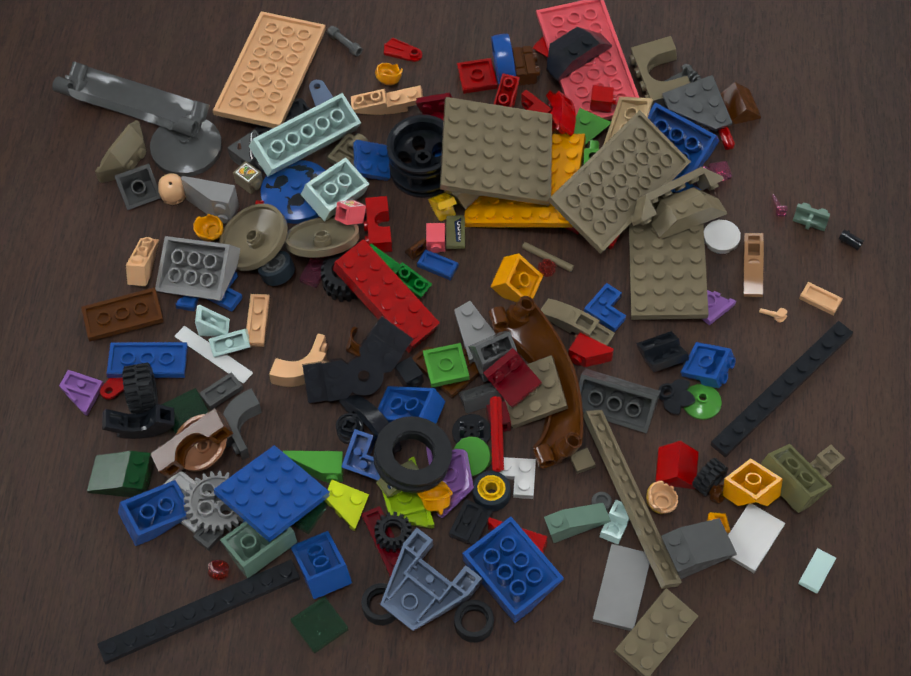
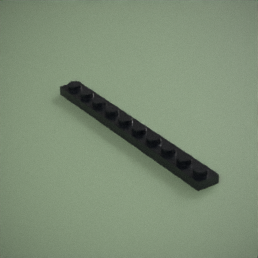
[710,321,853,458]
[97,559,300,665]

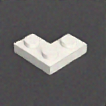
[499,457,536,499]

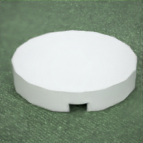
[704,220,740,254]

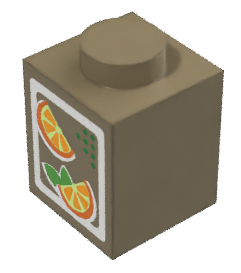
[233,161,263,194]

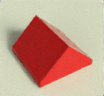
[655,441,699,489]

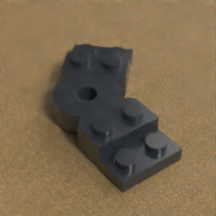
[302,316,413,403]

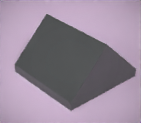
[114,163,161,210]

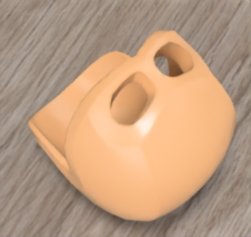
[158,173,186,205]

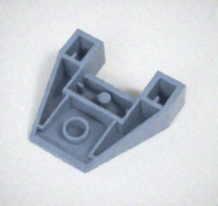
[380,527,482,631]

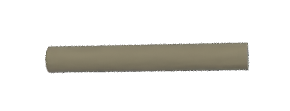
[522,242,574,272]

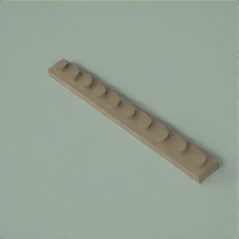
[583,410,682,589]

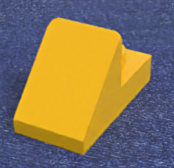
[428,193,457,221]

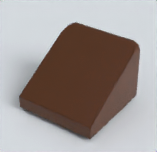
[405,238,427,260]

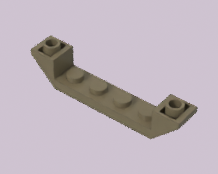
[632,167,724,226]

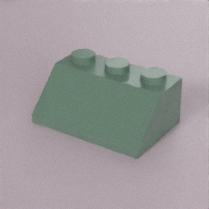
[220,522,297,578]

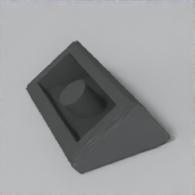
[458,382,503,413]

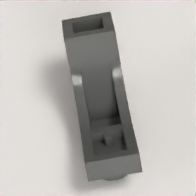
[223,388,262,460]

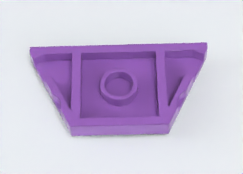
[426,447,474,518]

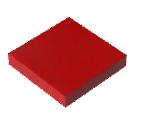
[457,58,498,94]

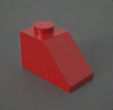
[568,332,614,367]

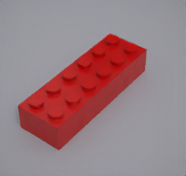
[333,239,440,353]

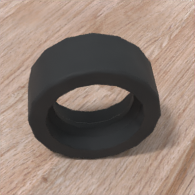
[361,583,397,626]
[454,600,494,643]

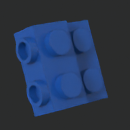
[681,342,736,388]

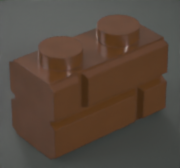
[512,46,540,86]

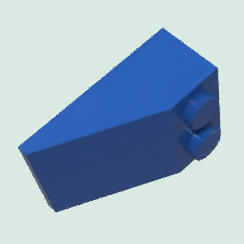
[378,386,446,424]
[118,480,187,546]
[291,531,352,599]

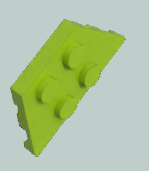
[382,457,434,529]

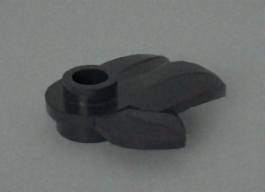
[658,379,696,415]

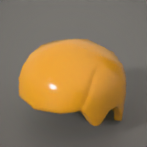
[375,63,403,86]
[193,214,224,242]

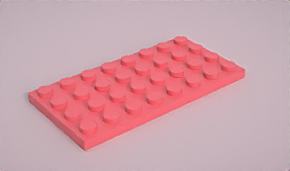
[536,0,639,120]

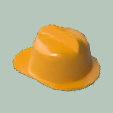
[417,481,453,515]

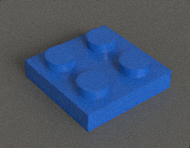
[353,140,390,181]

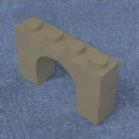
[629,36,690,108]

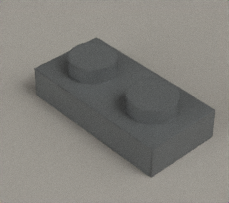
[199,372,243,410]

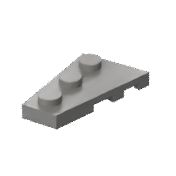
[454,301,495,364]

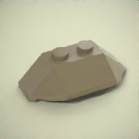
[95,120,147,183]
[651,187,727,240]

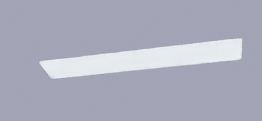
[175,326,253,383]

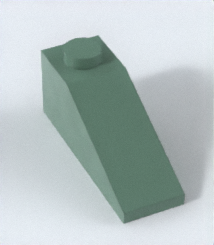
[544,503,611,543]

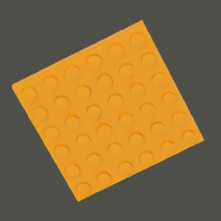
[464,134,586,227]

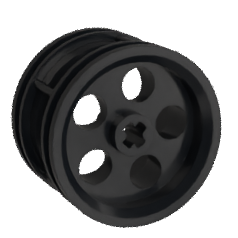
[387,115,444,198]

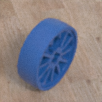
[491,34,516,85]

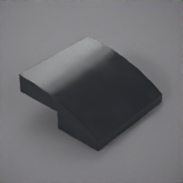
[636,331,689,372]

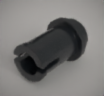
[839,229,864,251]

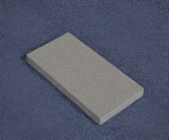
[593,544,650,631]

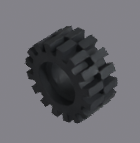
[692,458,728,496]
[375,512,412,552]

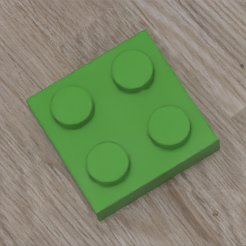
[423,343,469,388]

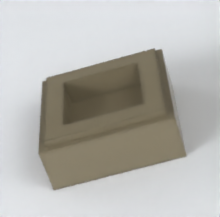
[569,448,596,474]

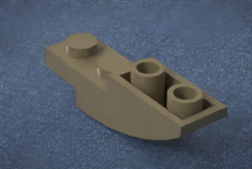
[541,298,615,346]

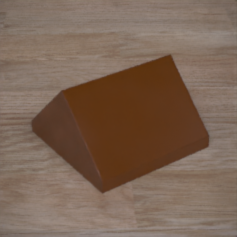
[720,82,761,125]

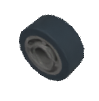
[257,250,295,286]

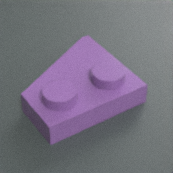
[59,370,104,416]

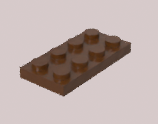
[81,287,164,342]

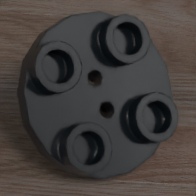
[452,414,491,445]

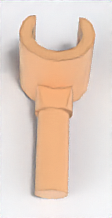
[759,308,787,323]

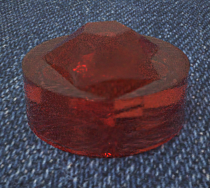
[208,560,229,580]

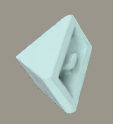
[195,305,230,336]

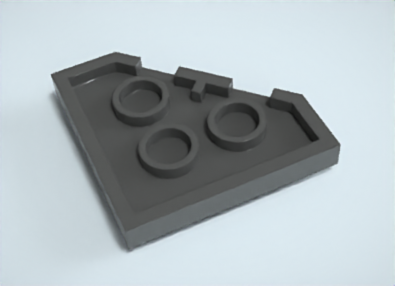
[662,75,732,131]

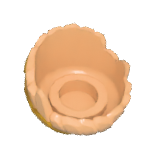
[646,481,678,514]

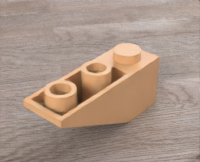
[126,237,159,286]

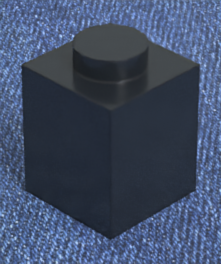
[394,356,424,387]

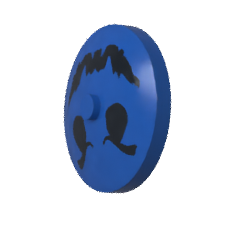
[261,160,326,224]

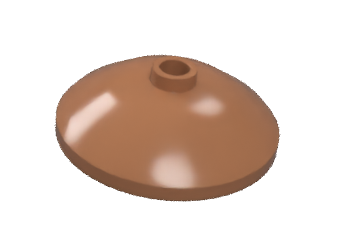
[176,414,227,471]

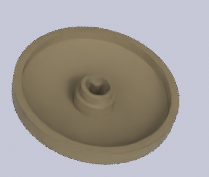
[219,204,288,271]
[285,217,360,257]

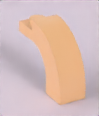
[269,334,328,387]

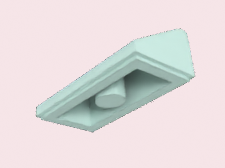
[209,329,250,357]

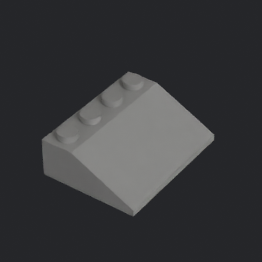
[155,236,240,301]

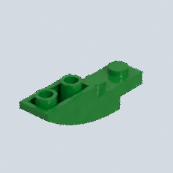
[370,244,432,299]

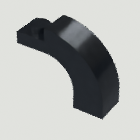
[102,404,174,439]

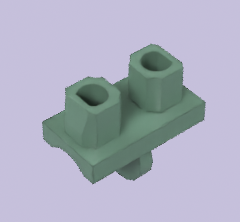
[793,202,830,231]

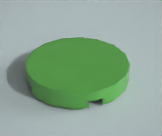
[453,437,492,477]

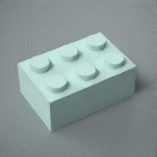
[301,157,369,222]

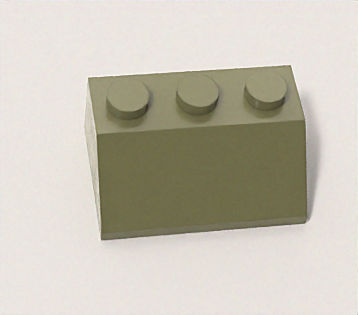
[760,444,832,513]

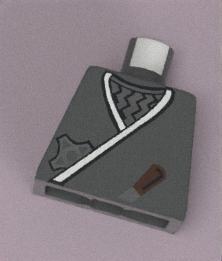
[227,130,264,172]

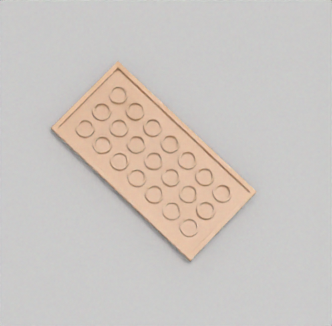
[213,11,326,128]

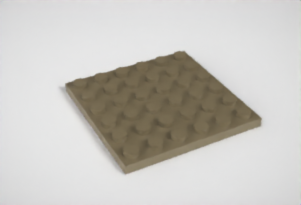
[440,97,552,206]

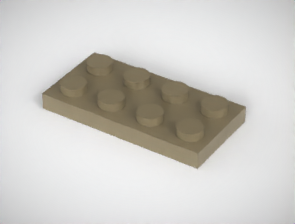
[613,588,698,676]

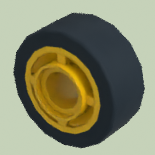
[472,471,511,511]

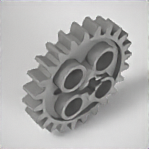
[184,471,244,534]

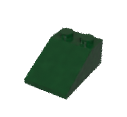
[87,451,155,497]

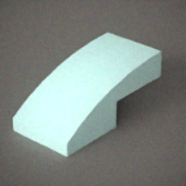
[600,500,630,544]
[798,548,836,593]

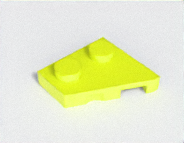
[324,480,369,531]

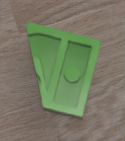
[573,108,611,145]

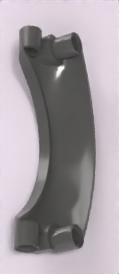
[52,61,210,137]

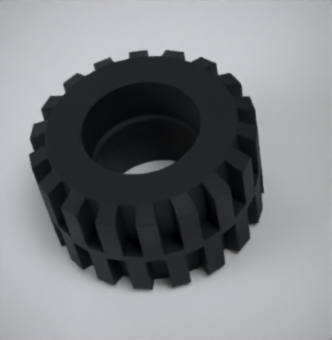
[321,250,358,302]
[122,362,158,414]

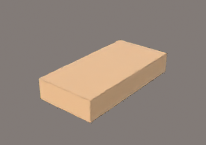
[799,282,843,316]

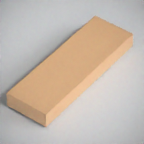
[246,294,270,347]

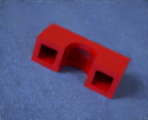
[364,196,392,253]

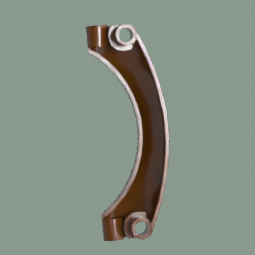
[488,296,583,469]

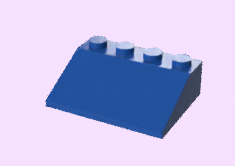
[648,102,720,177]
[462,517,564,623]

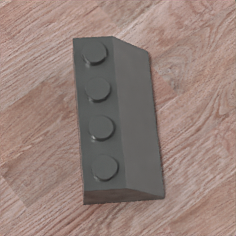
[579,369,660,433]

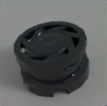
[336,413,364,444]

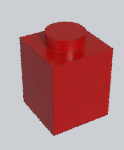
[590,85,617,112]

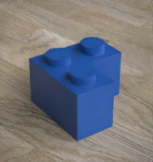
[341,429,381,480]

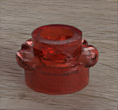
[538,259,556,277]

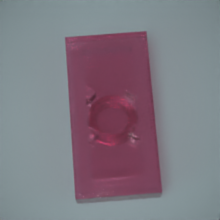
[299,256,328,288]

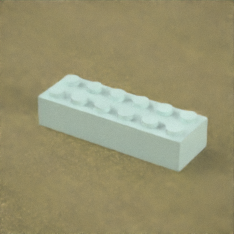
[249,93,361,177]

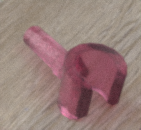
[772,195,788,216]

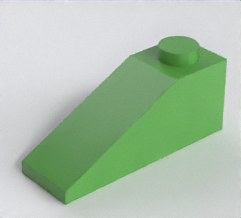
[283,451,344,483]

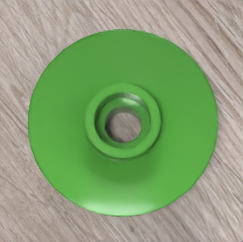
[683,384,722,420]

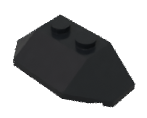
[546,27,612,82]

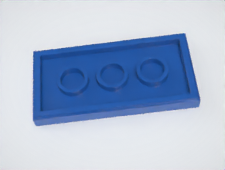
[107,342,188,378]

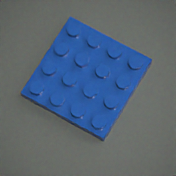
[214,445,330,542]

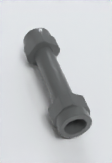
[327,26,363,56]

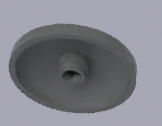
[150,119,222,177]

